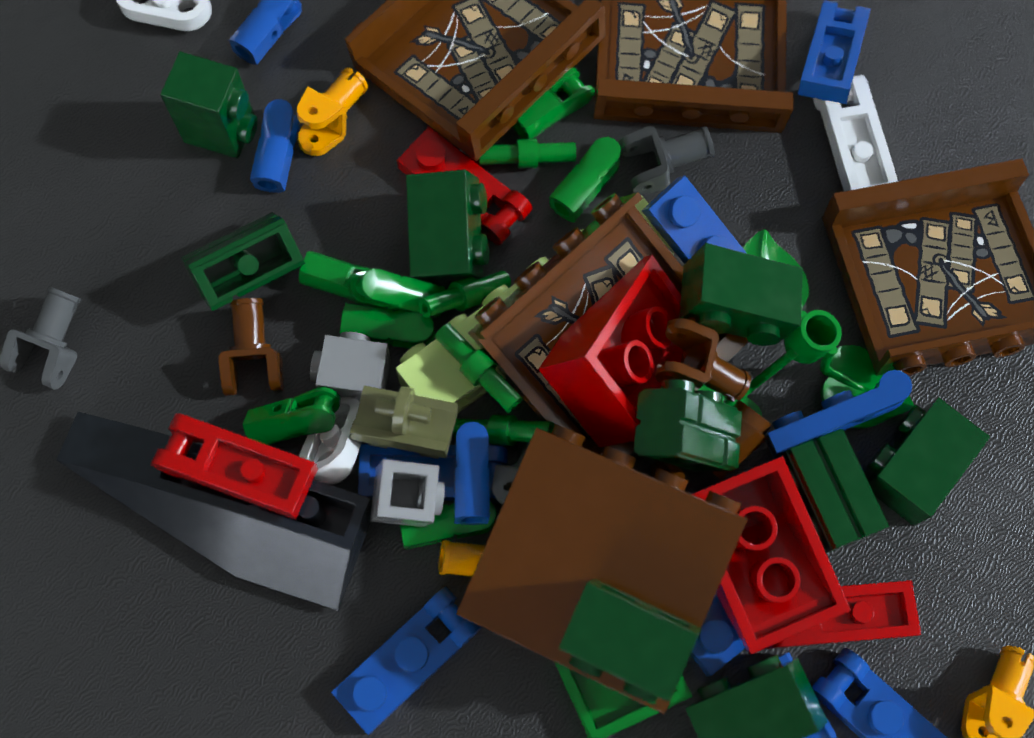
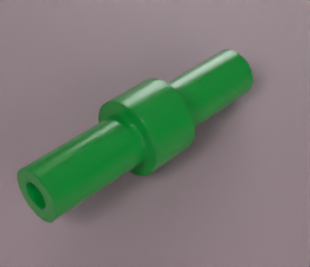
[479,139,576,169]
[418,271,511,318]
[435,323,523,413]
[452,414,555,446]

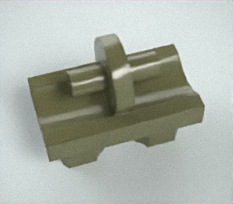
[350,385,458,459]

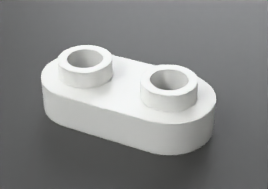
[116,0,212,31]
[299,397,362,485]

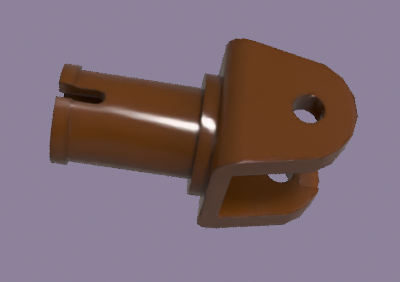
[218,298,284,396]
[655,318,751,402]

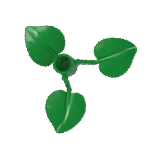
[699,229,914,429]

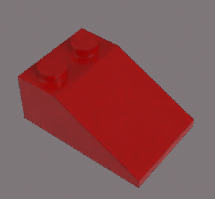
[538,254,683,448]
[691,456,851,654]

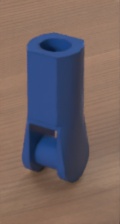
[228,0,302,65]
[250,99,300,193]
[454,421,490,525]

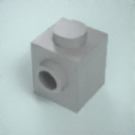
[310,332,391,402]
[370,459,444,527]

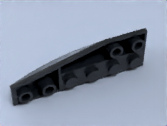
[57,412,372,611]

